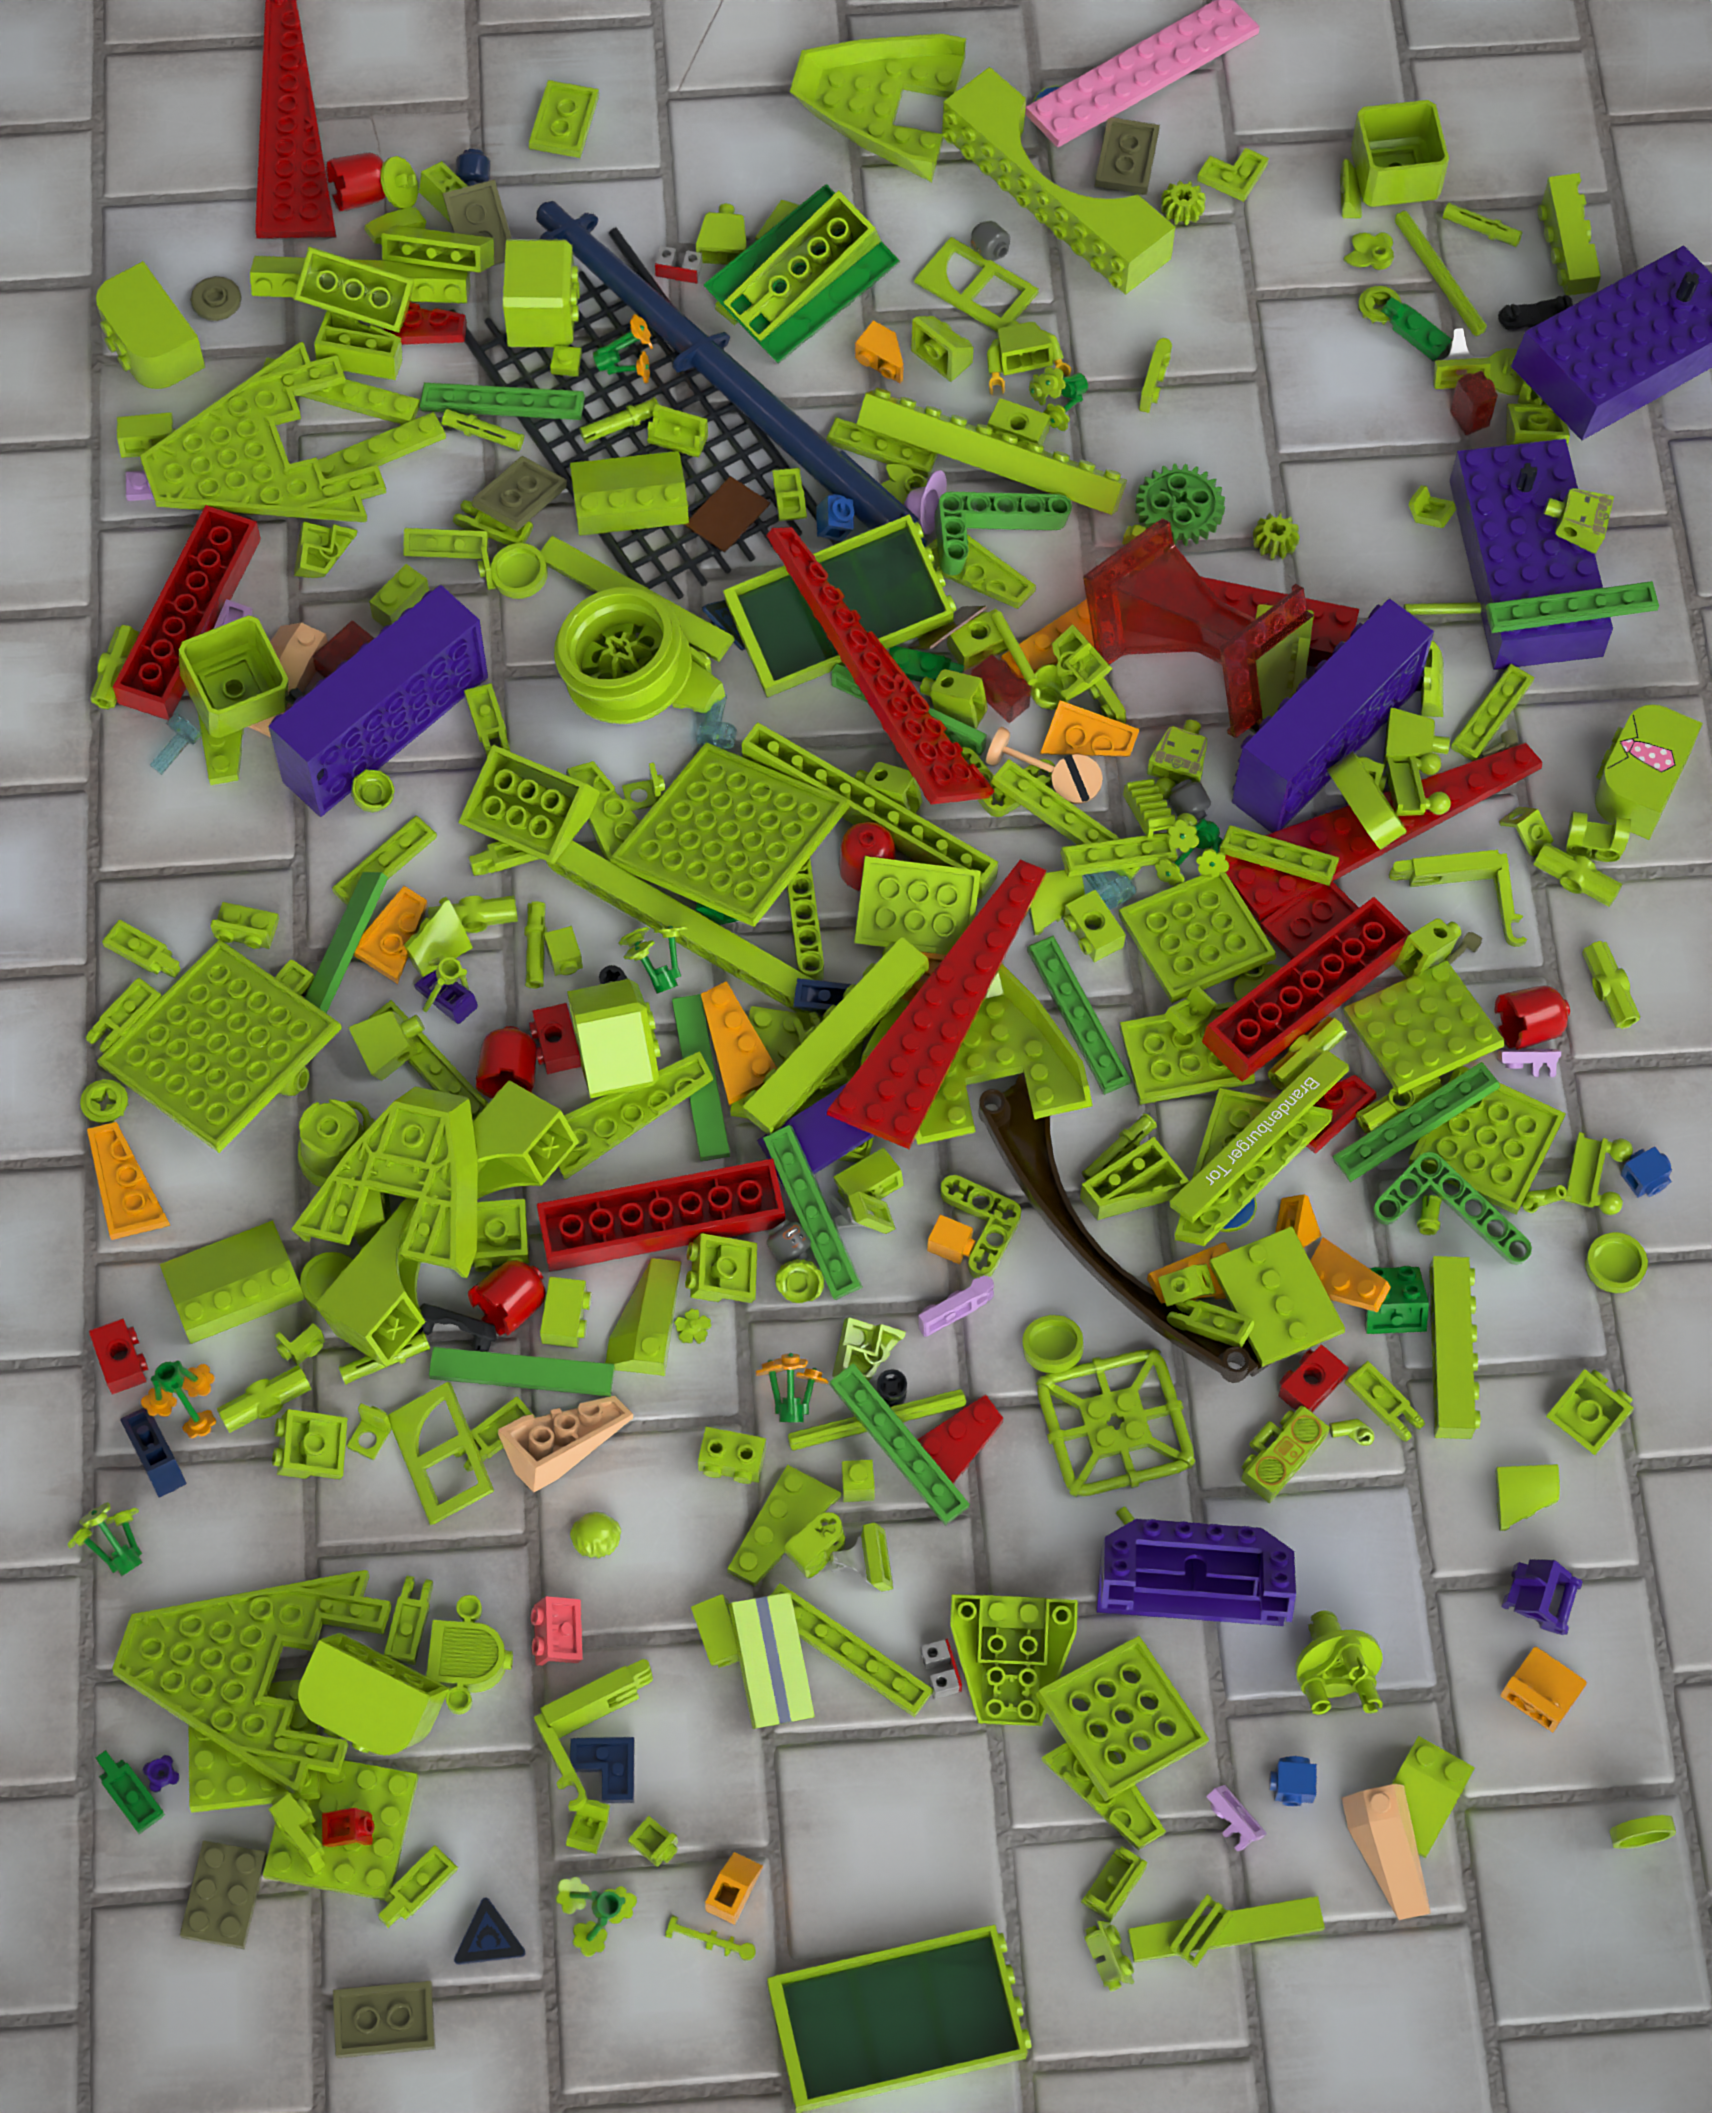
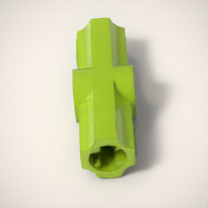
[90,625,139,710]
[1534,843,1623,907]
[428,895,518,933]
[1582,941,1641,1029]
[1267,1016,1347,1091]
[1356,1077,1443,1134]
[216,1365,311,1433]

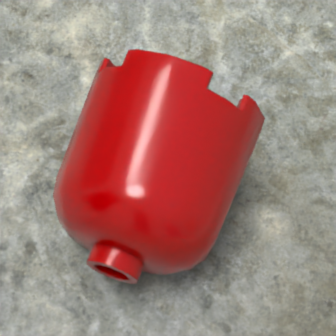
[326,153,386,212]
[838,821,896,891]
[1494,985,1570,1050]
[476,1026,537,1099]
[468,1260,546,1336]

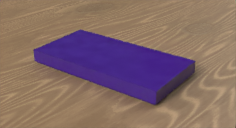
[757,1082,875,1190]

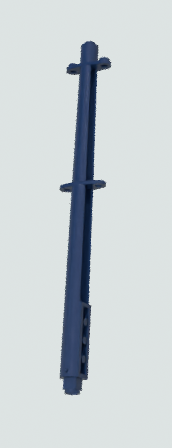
[536,201,928,558]

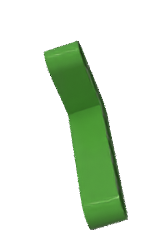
[934,492,1072,576]
[1373,1152,1532,1265]

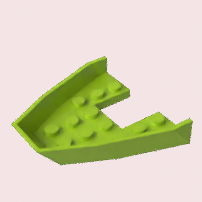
[790,33,966,182]
[916,964,1093,1145]
[291,1086,478,1278]

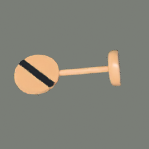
[986,727,1103,804]

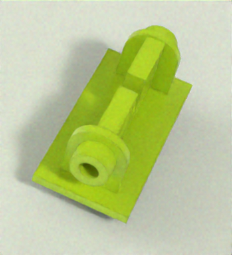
[1084,1921,1135,1992]

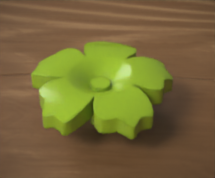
[674,1308,712,1344]

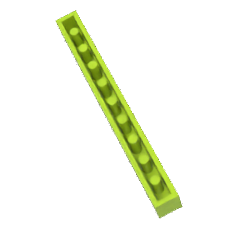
[856,388,1127,515]
[742,722,998,899]

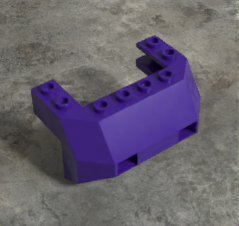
[1096,1519,1296,1626]

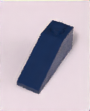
[794,978,880,1026]
[120,1408,187,1498]

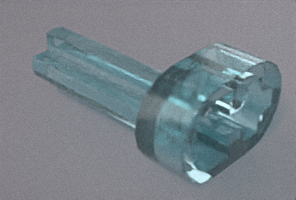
[696,694,737,749]
[150,713,203,775]
[1084,872,1136,910]

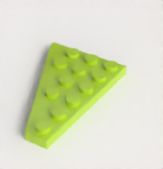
[1175,1088,1332,1246]

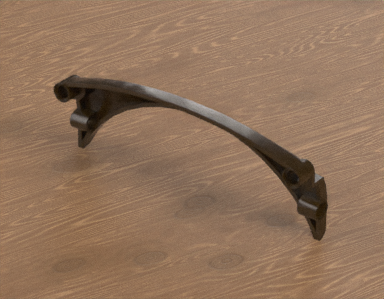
[978,1073,1272,1383]

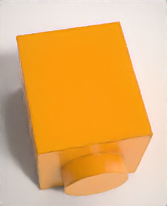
[927,1214,976,1265]

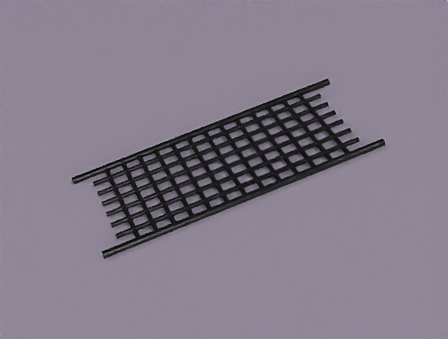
[449,228,842,599]

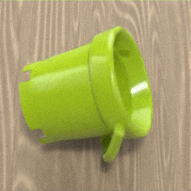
[298,1099,374,1187]

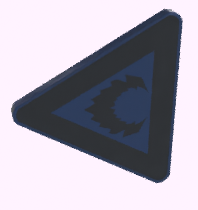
[702,600,746,651]
[454,1898,526,1965]

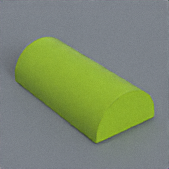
[294,247,414,333]

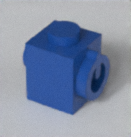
[816,494,854,541]
[1620,1146,1672,1198]
[1269,1756,1317,1807]

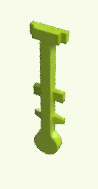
[665,1915,756,1961]

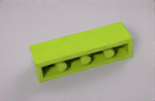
[382,225,494,273]

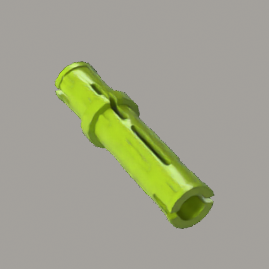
[1442,202,1523,247]
[579,397,659,444]
[442,408,525,451]
[524,901,548,989]
[1081,1113,1157,1181]
[338,1332,431,1385]

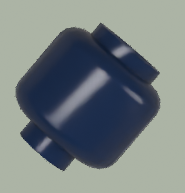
[455,149,490,186]

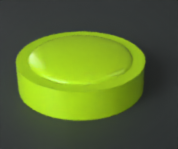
[491,543,548,599]
[1585,1232,1648,1293]
[300,1252,353,1311]
[1022,1315,1084,1373]
[1609,1815,1676,1849]

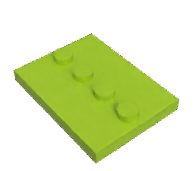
[854,856,981,955]
[1119,1001,1255,1105]
[1209,1226,1346,1367]

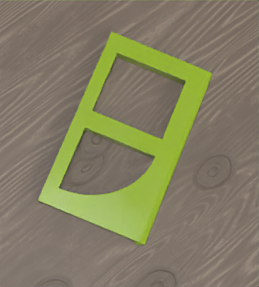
[914,237,1039,332]
[387,1382,494,1525]

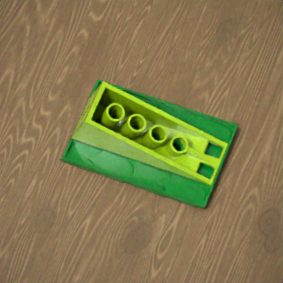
[703,184,900,364]

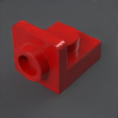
[322,1808,374,1848]

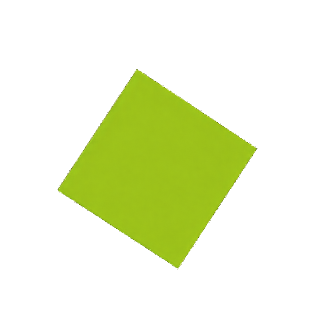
[610,742,849,927]
[97,939,342,1153]

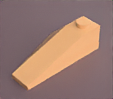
[248,623,330,737]
[498,1395,633,1492]
[1342,1784,1431,1920]

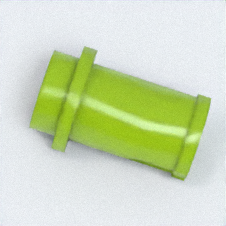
[1417,1195,1442,1236]

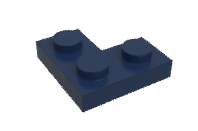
[570,1737,635,1803]

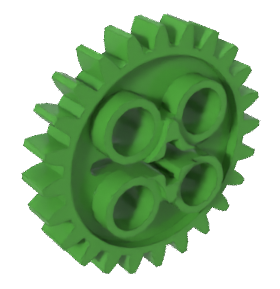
[1135,463,1225,546]

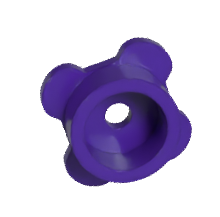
[143,1755,180,1792]

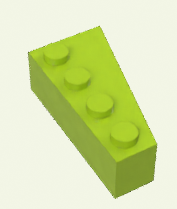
[1538,173,1601,296]

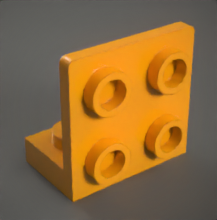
[1500,1647,1587,1733]

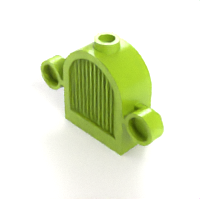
[426,1595,513,1715]

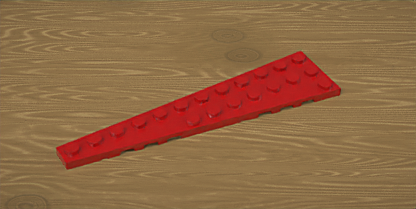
[255,0,337,239]
[766,527,995,805]
[1225,743,1543,922]
[827,859,1047,1150]

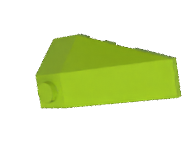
[605,1258,682,1376]

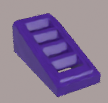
[414,970,478,1024]

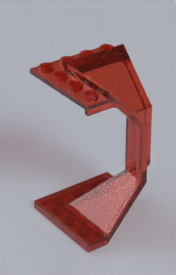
[1083,518,1315,738]

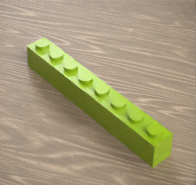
[250,256,470,303]
[743,937,929,1135]

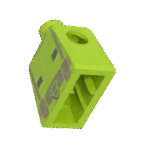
[1543,488,1614,554]
[1147,719,1208,784]

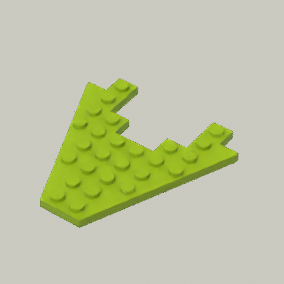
[140,342,386,522]
[112,1570,392,1796]

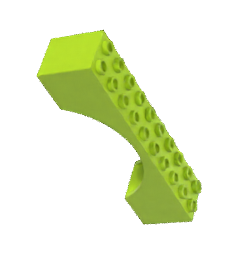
[942,67,1176,295]
[314,1080,579,1368]

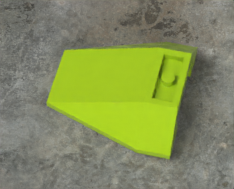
[950,1594,1078,1726]

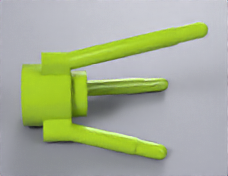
[423,954,469,1012]

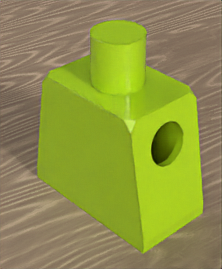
[696,203,747,265]
[920,669,988,729]
[1383,708,1450,769]
[854,762,923,814]
[1394,918,1462,978]
[348,1011,425,1081]

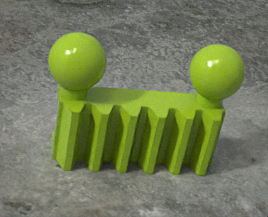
[1386,753,1451,816]
[1123,777,1198,838]
[1564,1132,1633,1215]

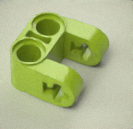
[1566,811,1631,862]
[784,1512,846,1579]

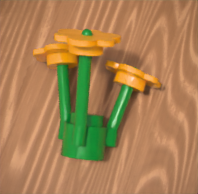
[593,314,653,383]
[141,1360,216,1438]

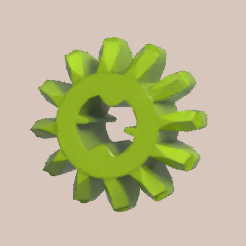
[1160,179,1206,227]
[1252,512,1300,561]

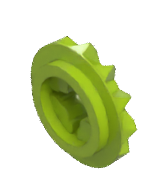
[1358,286,1402,325]
[80,1079,129,1125]

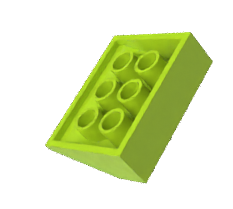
[570,451,689,536]
[458,745,600,864]
[159,1220,305,1344]

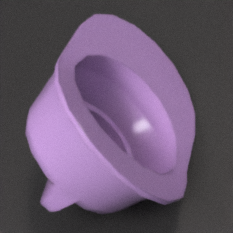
[904,470,947,535]

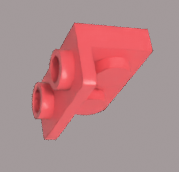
[531,1596,583,1666]

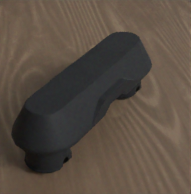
[1498,295,1573,329]
[417,1303,497,1352]

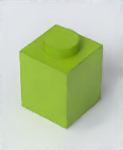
[544,925,583,976]
[841,1459,875,1502]

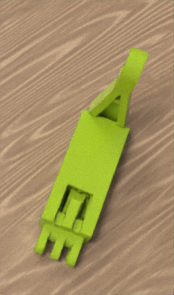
[1389,849,1527,947]
[533,1659,653,1811]

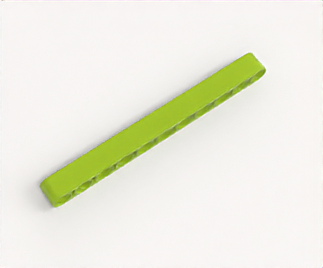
[546,840,813,1014]

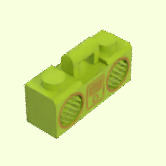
[1241,1406,1330,1504]

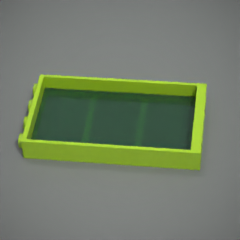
[723,514,957,698]
[767,1924,1031,2113]

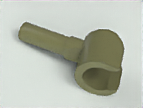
[1481,729,1518,758]
[1445,932,1482,965]

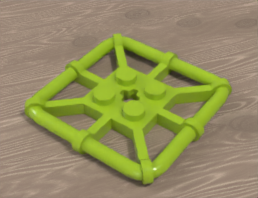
[1036,1348,1195,1497]

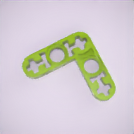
[961,747,1055,817]
[940,1175,1021,1278]

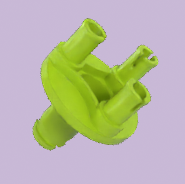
[1295,1610,1383,1715]

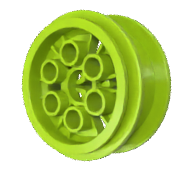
[554,587,692,724]

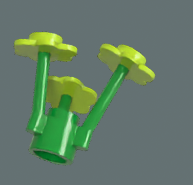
[1029,367,1088,431]
[555,1877,637,1957]

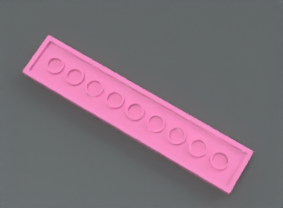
[1025,0,1260,148]

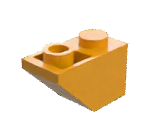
[855,320,904,383]
[705,1852,763,1925]

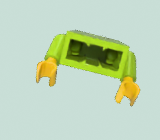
[987,320,1071,395]

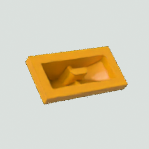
[1275,1194,1322,1248]

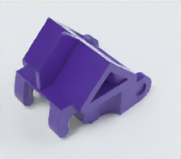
[1501,1559,1583,1635]

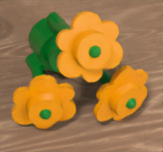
[756,1353,829,1422]

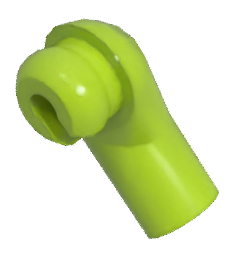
[1522,1185,1567,1213]
[1329,1419,1375,1446]

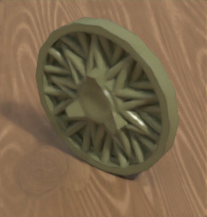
[190,276,242,321]

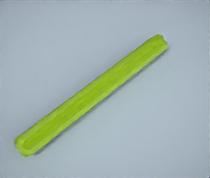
[1395,211,1487,336]
[788,1389,966,1451]

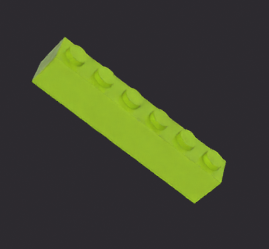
[1429,1256,1481,1439]

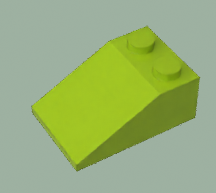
[1392,1735,1475,1858]

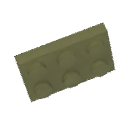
[1095,117,1160,195]
[443,179,512,272]
[472,456,567,531]
[180,1840,267,1949]
[333,1981,435,2058]

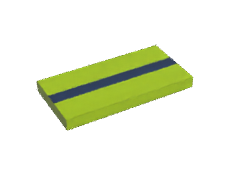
[728,1592,815,1729]

